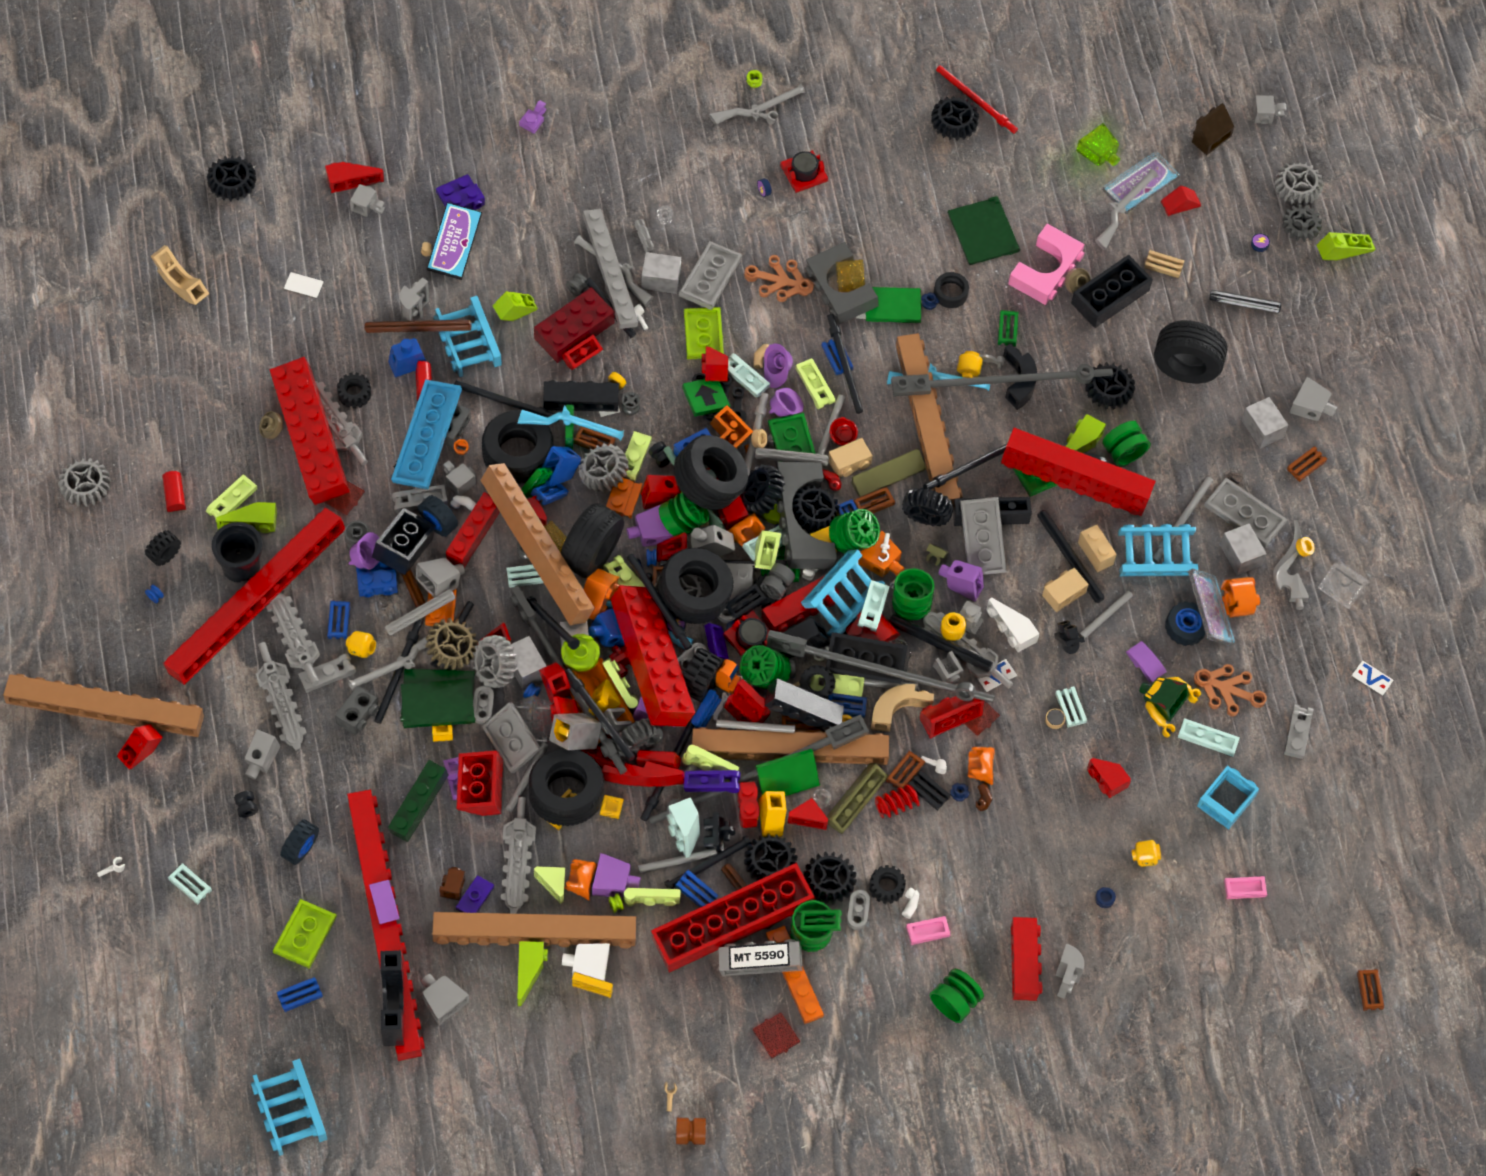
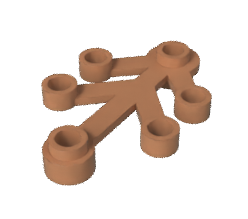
[744,255,814,302]
[1194,664,1267,717]

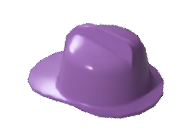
[764,343,793,388]
[769,388,804,417]
[349,532,379,570]

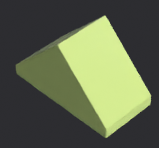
[754,530,781,570]
[534,866,565,904]

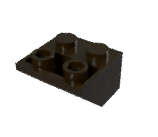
[1192,103,1234,156]

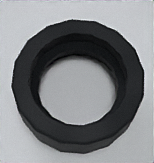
[934,272,969,308]

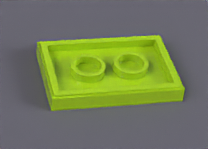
[684,307,724,359]
[273,899,337,969]

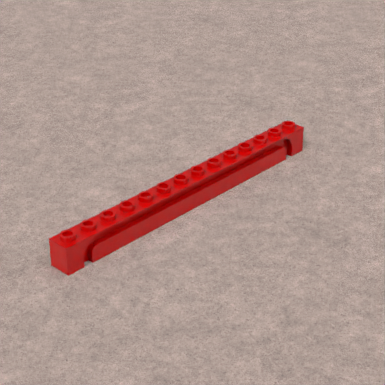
[347,789,425,1061]

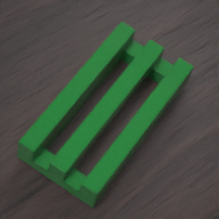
[997,310,1019,347]
[521,468,554,499]
[800,909,842,932]

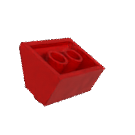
[920,696,984,739]
[456,750,503,816]

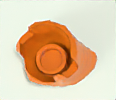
[728,513,765,546]
[968,747,995,785]
[565,859,598,900]

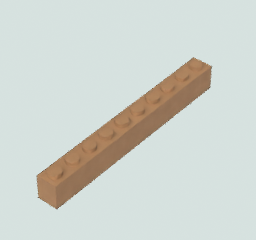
[895,333,962,505]
[480,463,595,626]
[3,674,204,737]
[692,727,889,765]
[432,912,636,948]

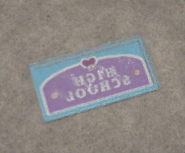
[1102,151,1180,214]
[1188,569,1235,646]

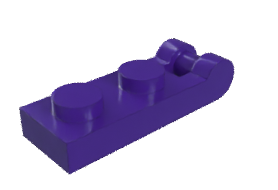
[684,770,741,793]

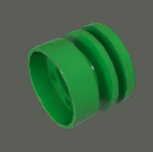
[659,492,709,536]
[829,509,880,554]
[892,568,935,620]
[740,645,791,690]
[790,900,834,952]
[929,968,984,1023]

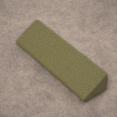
[851,449,926,497]
[826,763,888,834]

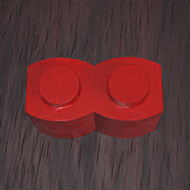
[737,782,760,828]

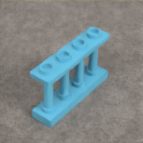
[433,296,502,377]
[1118,524,1198,576]
[801,550,885,636]
[251,1059,327,1156]

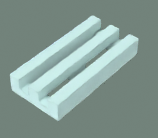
[507,565,543,588]
[1055,686,1087,728]
[168,863,212,905]

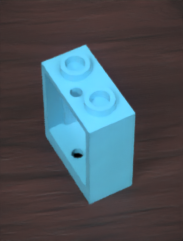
[1197,765,1259,830]

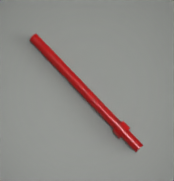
[936,65,1018,134]

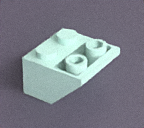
[667,797,700,858]

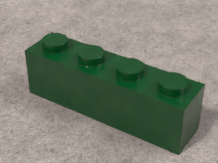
[388,760,449,842]

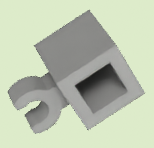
[1253,95,1286,124]
[350,184,385,217]
[443,460,476,496]

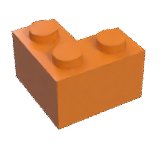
[710,405,753,449]
[583,568,620,620]

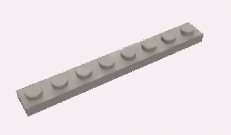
[583,209,638,329]

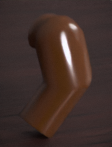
[975,783,993,811]

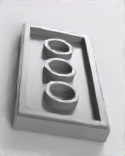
[679,241,743,310]
[1204,478,1288,548]
[960,497,1007,575]

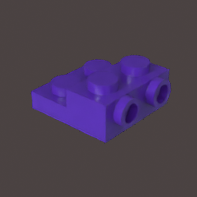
[436,174,485,210]

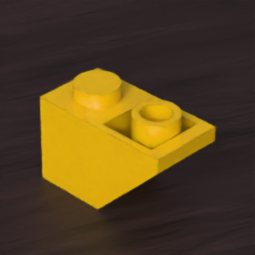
[758,791,787,837]

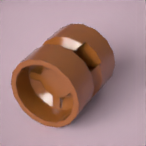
[676,1117,706,1145]

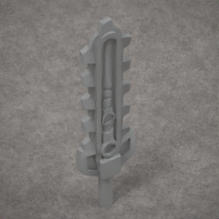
[315,381,368,466]
[266,593,320,685]
[923,612,1013,689]
[255,642,307,751]
[501,797,536,914]

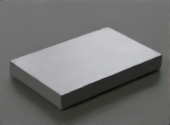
[482,702,542,773]

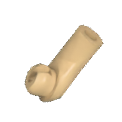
[753,344,769,369]

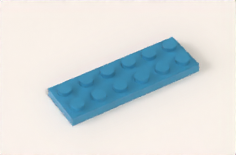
[391,379,462,490]

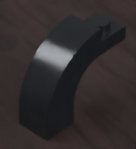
[1003,344,1037,410]

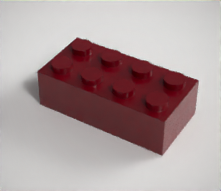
[534,287,615,363]

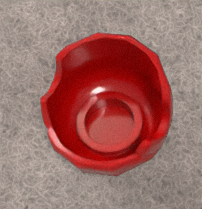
[829,417,858,446]

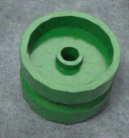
[1102,421,1151,467]

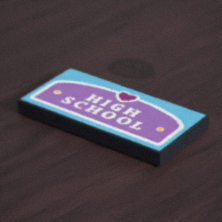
[427,202,482,280]

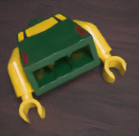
[1139,677,1201,738]

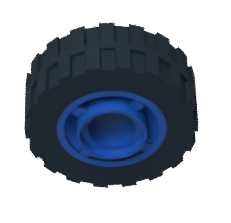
[418,495,458,537]
[1165,601,1206,646]
[280,819,319,865]

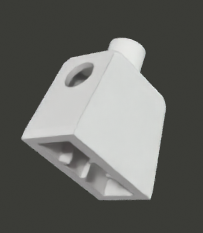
[562,944,610,981]

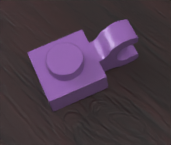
[519,100,546,134]

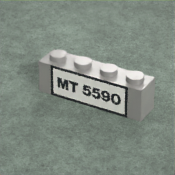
[719,939,803,976]

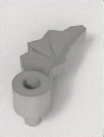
[979,354,1005,369]
[713,692,730,722]

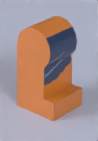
[716,659,741,694]

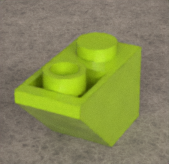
[492,291,538,321]

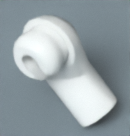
[450,495,476,511]
[902,888,919,919]

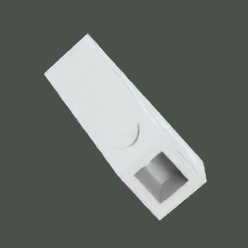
[987,598,1039,652]

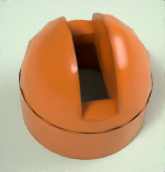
[454,439,469,455]

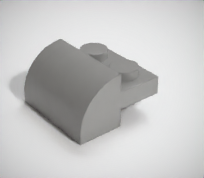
[400,277,429,321]
[1055,944,1084,999]

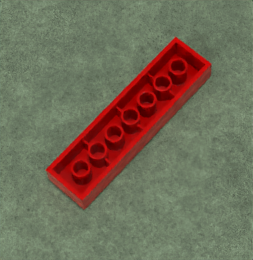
[269,357,350,505]
[1001,428,1156,516]
[610,585,695,727]
[651,863,814,973]

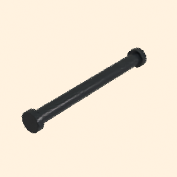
[527,596,580,650]
[664,836,752,889]

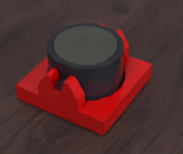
[780,150,828,193]
[723,611,770,657]

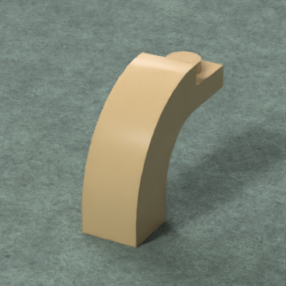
[151,245,209,305]
[870,684,934,732]

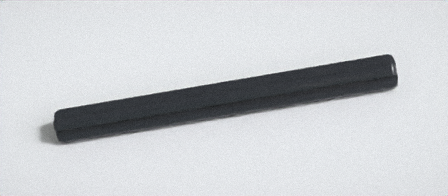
[1037,510,1105,603]
[889,614,993,672]

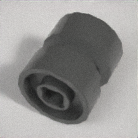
[344,520,369,552]
[760,563,795,600]

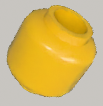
[957,351,983,378]
[940,612,966,641]
[346,631,376,658]
[1132,840,1161,867]

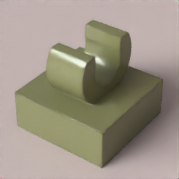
[926,544,949,566]

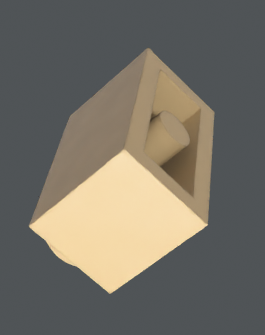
[828,438,872,478]
[1078,525,1117,572]
[1042,568,1089,612]

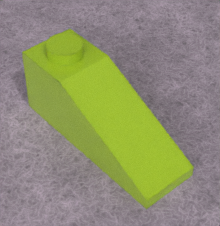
[517,941,548,1006]

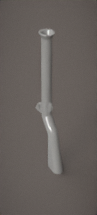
[709,84,805,125]
[1095,169,1158,250]
[574,235,653,307]
[348,634,443,691]

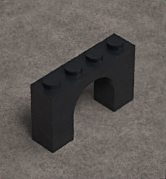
[380,950,404,1046]

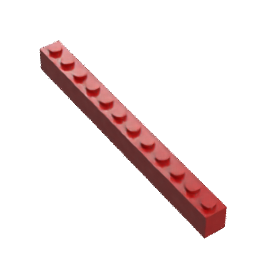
[163,508,345,685]

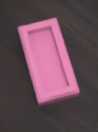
[1224,876,1267,899]
[906,916,950,945]

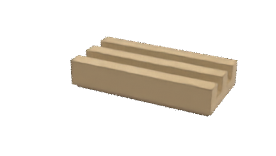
[1144,250,1184,278]

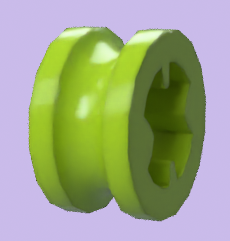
[747,70,763,88]
[608,893,624,913]

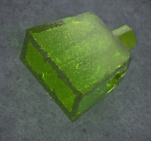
[1076,123,1120,166]

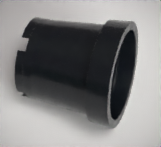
[212,522,262,583]

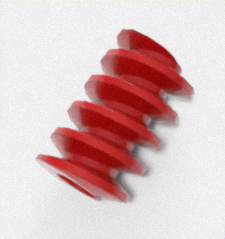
[875,784,920,819]

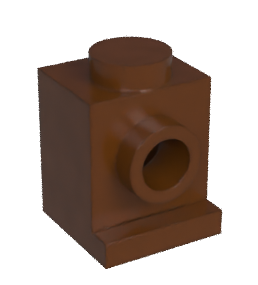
[439,867,465,901]

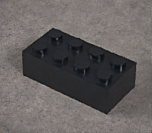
[1071,255,1153,328]
[826,632,911,684]

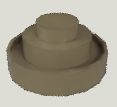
[1065,268,1091,294]
[259,411,283,439]

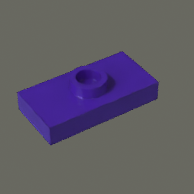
[704,623,729,660]
[456,875,494,913]

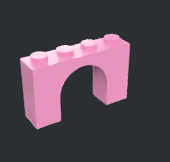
[1008,224,1085,305]

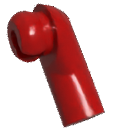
[822,468,842,491]

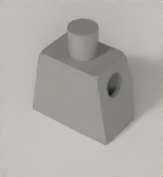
[1289,377,1338,421]
[691,525,735,556]
[415,558,465,598]
[245,729,281,779]
[421,974,469,1026]

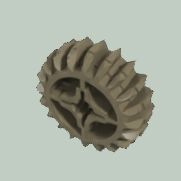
[425,618,478,670]

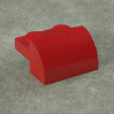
[846,613,901,643]
[724,679,771,731]

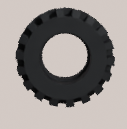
[683,648,724,702]

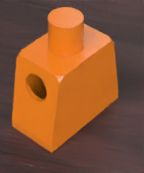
[858,531,905,577]

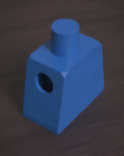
[388,338,427,378]
[542,446,581,487]
[588,608,625,647]

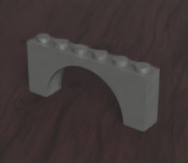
[775,462,837,569]

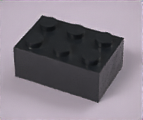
[372,508,437,575]

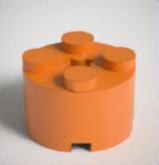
[1221,577,1260,618]

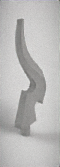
[1273,520,1309,610]

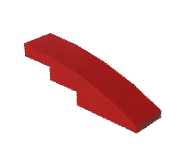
[602,761,685,787]

